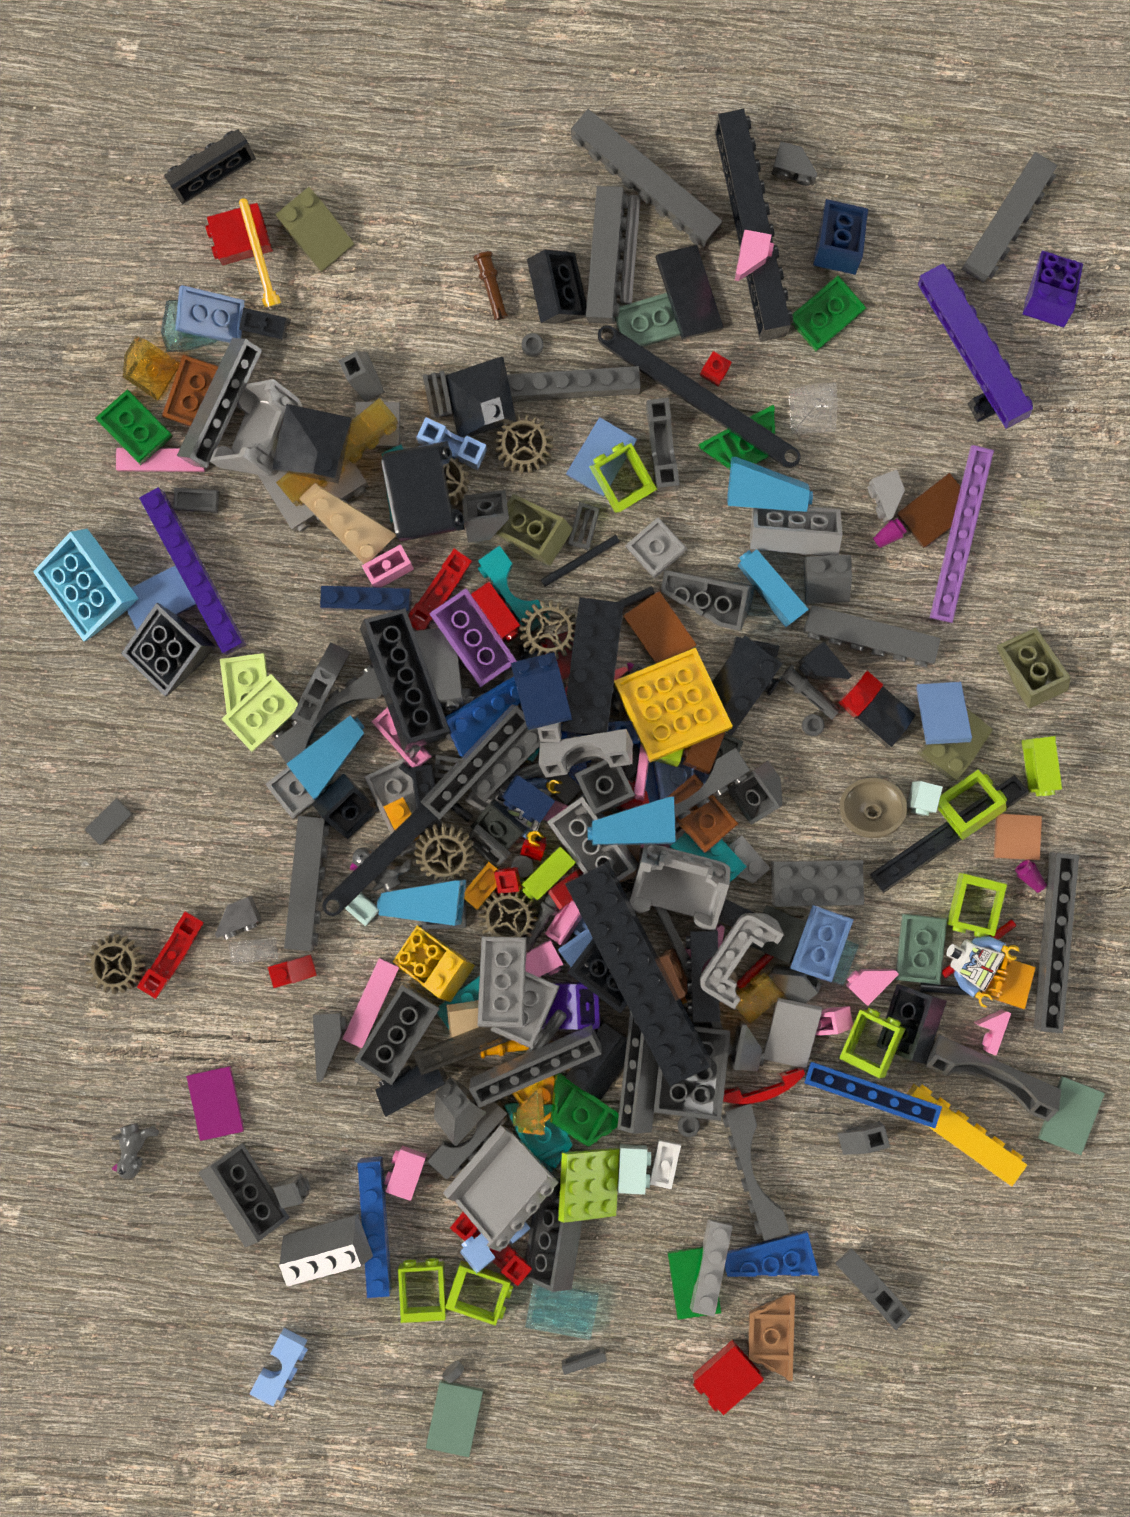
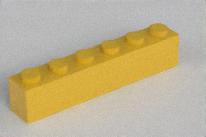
[906,1083,1027,1187]

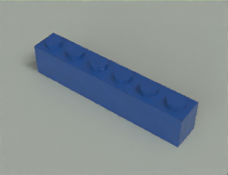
[804,1062,942,1128]
[357,1156,392,1298]

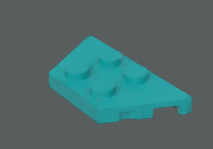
[505,1103,573,1169]

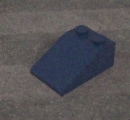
[813,199,868,275]
[511,652,572,730]

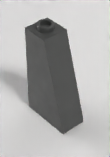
[414,628,464,711]

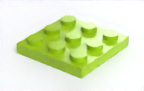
[558,1148,620,1223]

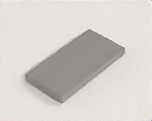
[364,758,426,856]
[477,936,527,1028]

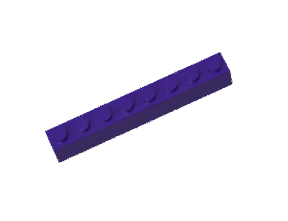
[918,263,1033,429]
[139,487,246,655]

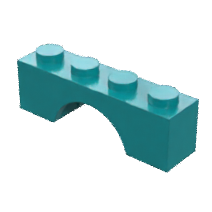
[478,545,551,633]

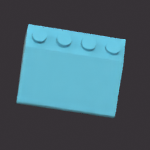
[33,529,139,641]

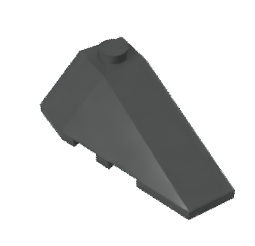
[661,570,755,631]

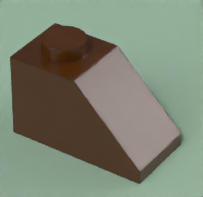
[682,731,726,774]

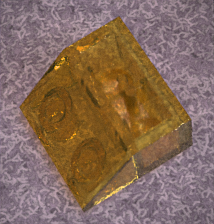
[736,973,784,1024]

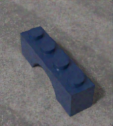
[320,586,412,614]

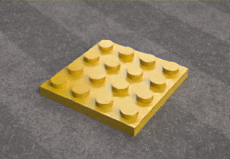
[614,648,733,762]

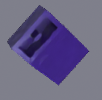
[1022,250,1083,328]
[542,982,600,1029]

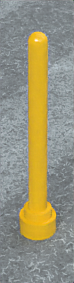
[239,198,281,307]

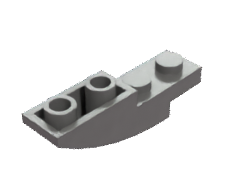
[291,642,350,728]
[835,1248,911,1330]

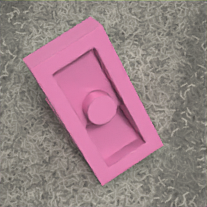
[974,1009,1011,1055]

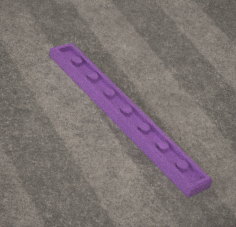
[929,445,994,623]

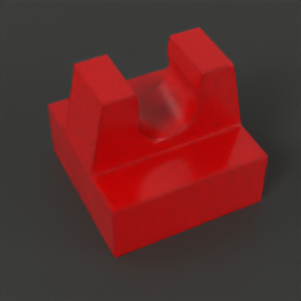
[520,837,547,862]
[494,867,522,894]

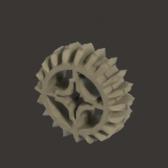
[494,414,554,474]
[443,456,470,506]
[519,600,576,660]
[414,822,475,882]
[478,890,538,938]
[85,934,146,994]

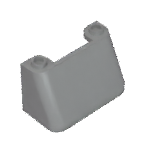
[210,379,302,476]
[629,844,730,931]
[700,913,784,1009]

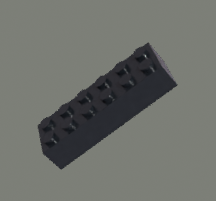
[562,597,624,735]
[360,608,450,751]

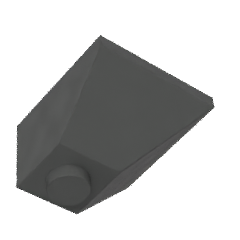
[462,490,509,543]
[728,761,782,825]
[730,1020,765,1071]

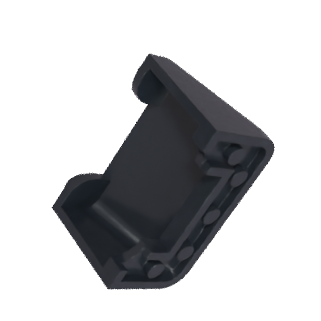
[381,441,465,541]

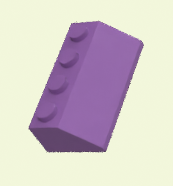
[429,588,517,687]

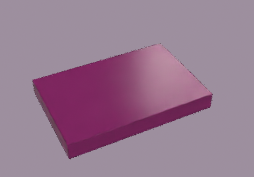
[186,1065,244,1141]

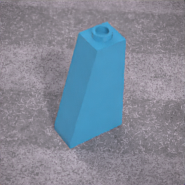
[727,457,813,512]
[737,549,809,628]
[287,715,365,801]
[587,797,675,846]
[377,880,466,926]

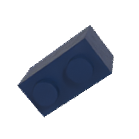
[501,774,555,823]

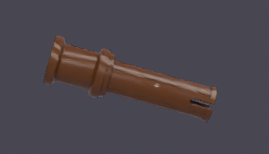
[473,251,508,321]

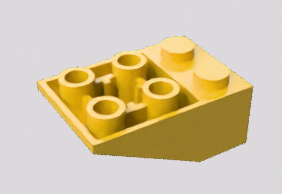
[393,925,475,1002]

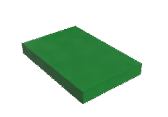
[791,275,866,352]
[95,389,173,466]
[667,1246,721,1320]

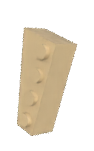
[299,483,396,564]

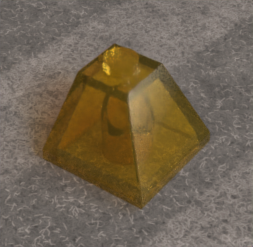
[123,336,180,401]
[513,1082,545,1135]

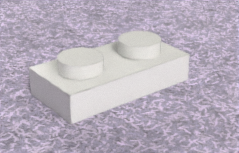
[650,1139,681,1189]

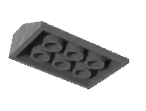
[654,1024,731,1121]

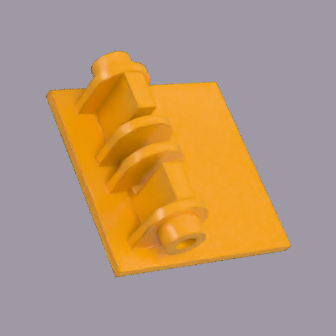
[982,954,1036,1009]

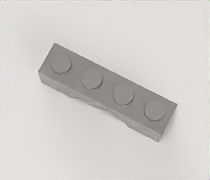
[539,729,633,778]
[690,1219,733,1317]

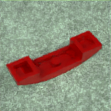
[408,548,472,631]
[137,911,204,999]
[723,1067,805,1104]
[450,1212,532,1286]

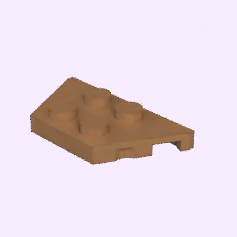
[748,1292,795,1381]

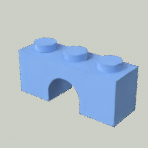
[417,417,487,470]
[460,1222,530,1274]
[250,1328,308,1406]

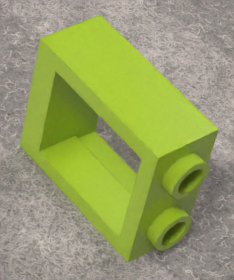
[589,442,657,513]
[1022,736,1062,796]
[937,769,1007,840]
[522,846,576,901]
[947,873,1007,937]
[839,1007,906,1078]
[398,1258,447,1323]
[445,1260,513,1326]

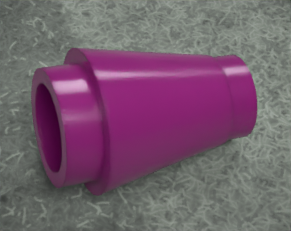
[873,518,907,548]
[1015,860,1047,893]

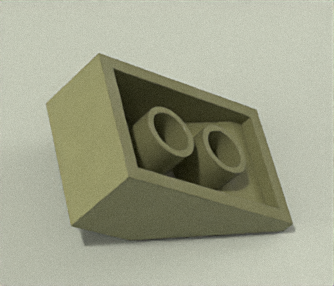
[275,187,355,273]
[496,494,573,566]
[997,627,1071,709]
[917,708,993,781]

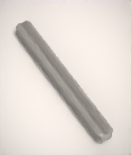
[620,195,640,304]

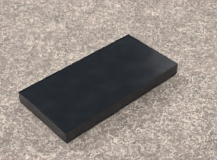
[655,245,724,340]

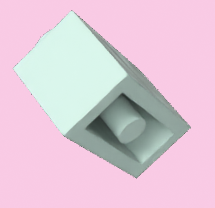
[907,781,943,816]
[618,1144,651,1194]

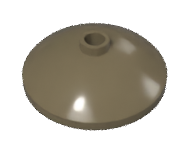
[840,778,907,838]

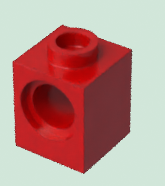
[700,351,732,387]

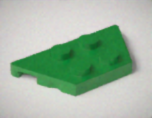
[698,405,776,470]
[550,1073,619,1147]

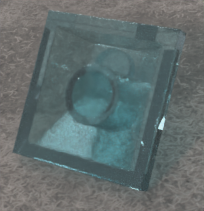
[161,300,217,352]

